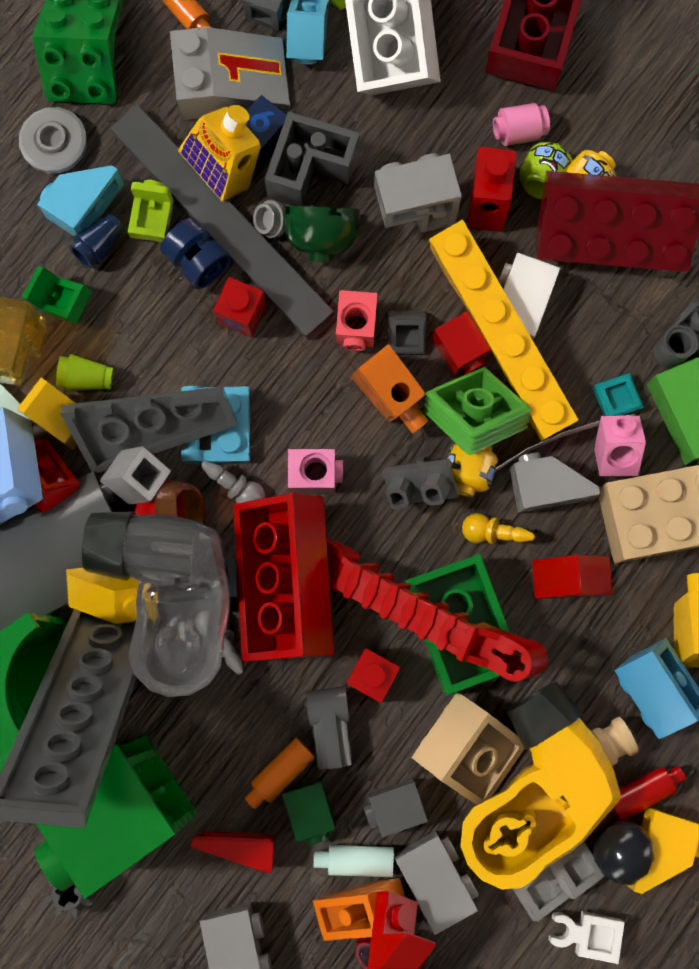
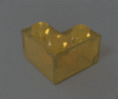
[0,297,49,386]

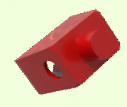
[467,147,517,233]

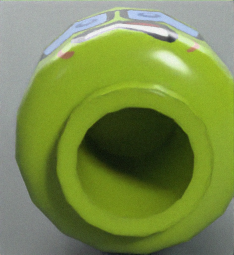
[519,142,573,199]

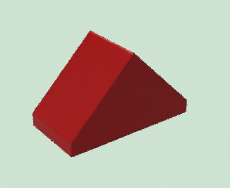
[532,555,613,599]

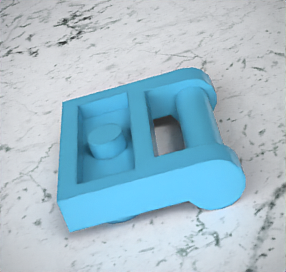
[181,386,250,464]

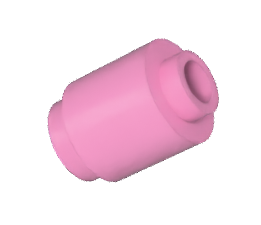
[493,103,550,146]

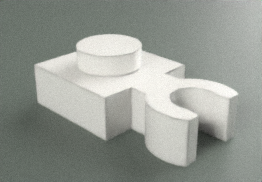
[548,911,625,964]

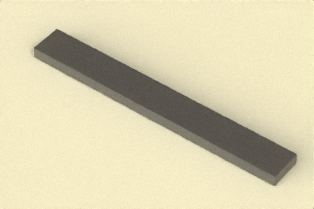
[110,105,334,339]

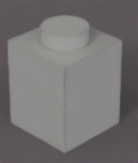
[100,446,171,504]

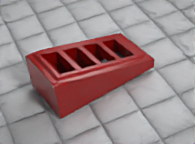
[191,831,276,873]

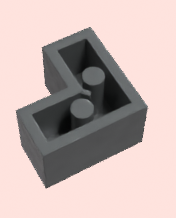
[265,111,360,206]

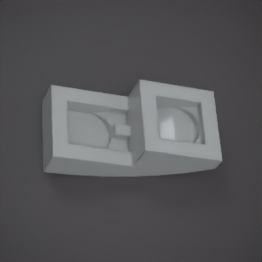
[513,842,604,922]

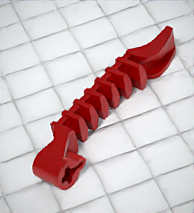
[326,537,548,682]

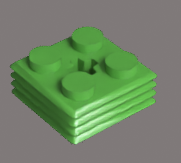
[423,367,532,455]

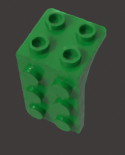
[32,0,124,104]

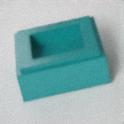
[592,373,644,416]

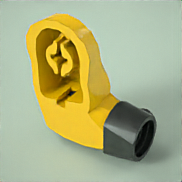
[461,681,621,890]

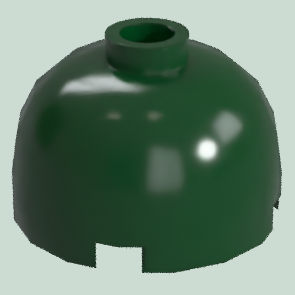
[284,206,360,262]

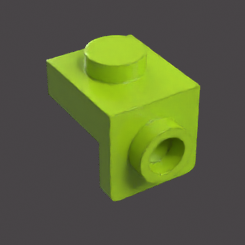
[128,180,174,242]

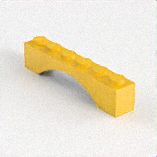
[429,219,578,442]

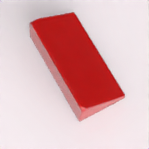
[34,439,80,513]

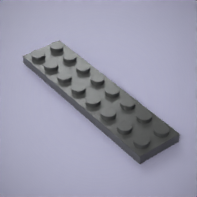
[0,591,159,828]

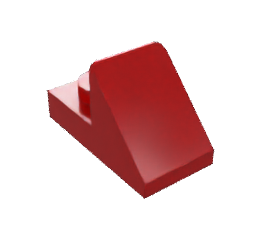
[367,891,436,969]

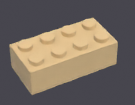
[598,465,699,564]

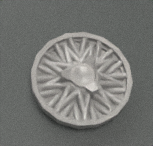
[19,107,87,174]

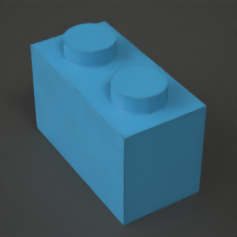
[615,638,699,739]

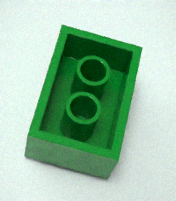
[405,554,510,695]

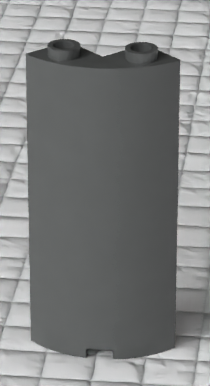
[0,471,118,631]

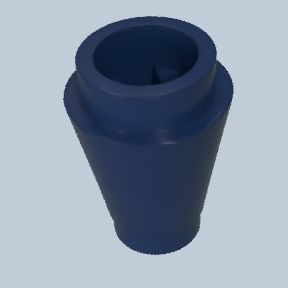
[69,213,124,268]

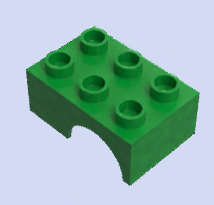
[0,612,198,900]

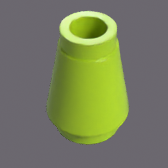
[56,354,114,391]

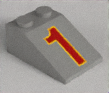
[170,27,290,120]

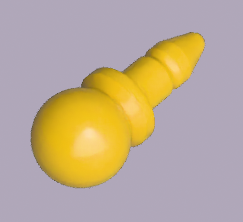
[462,513,535,544]

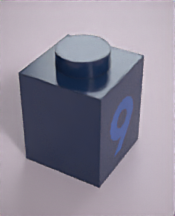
[246,95,287,165]

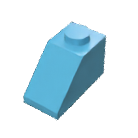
[286,0,329,64]
[37,165,125,236]

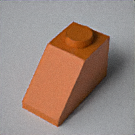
[313,878,405,941]

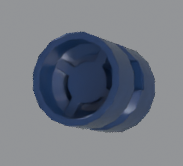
[160,217,231,290]

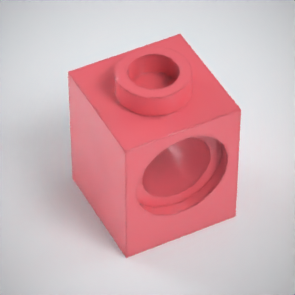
[336,290,377,351]

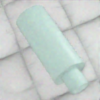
[314,845,394,878]

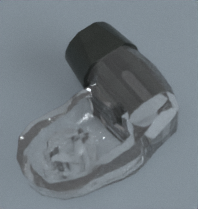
[82,512,231,697]

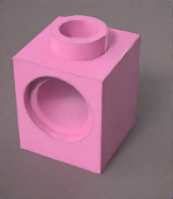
[594,415,646,476]
[288,449,343,493]

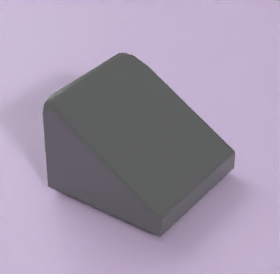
[388,311,426,354]

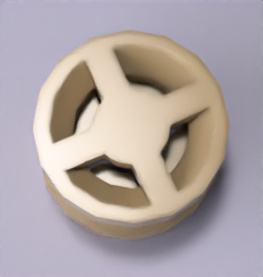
[591,717,639,766]

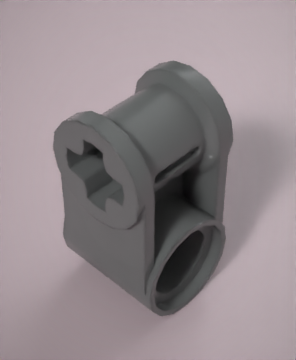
[653,297,699,369]

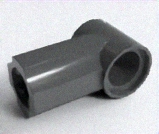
[306,686,352,769]

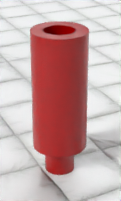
[612,766,686,821]

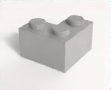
[374,153,462,233]

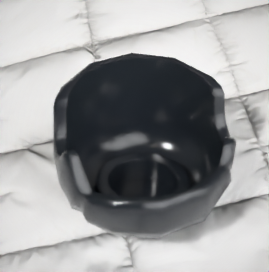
[593,820,654,885]

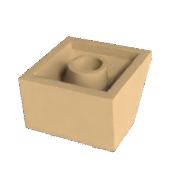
[411,692,524,805]

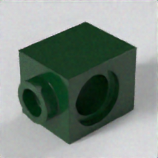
[282,779,336,845]

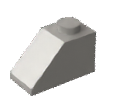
[509,452,600,514]

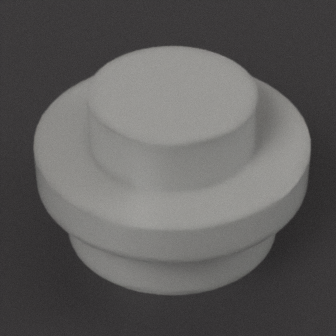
[253,200,285,238]

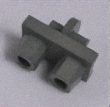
[382,456,460,510]

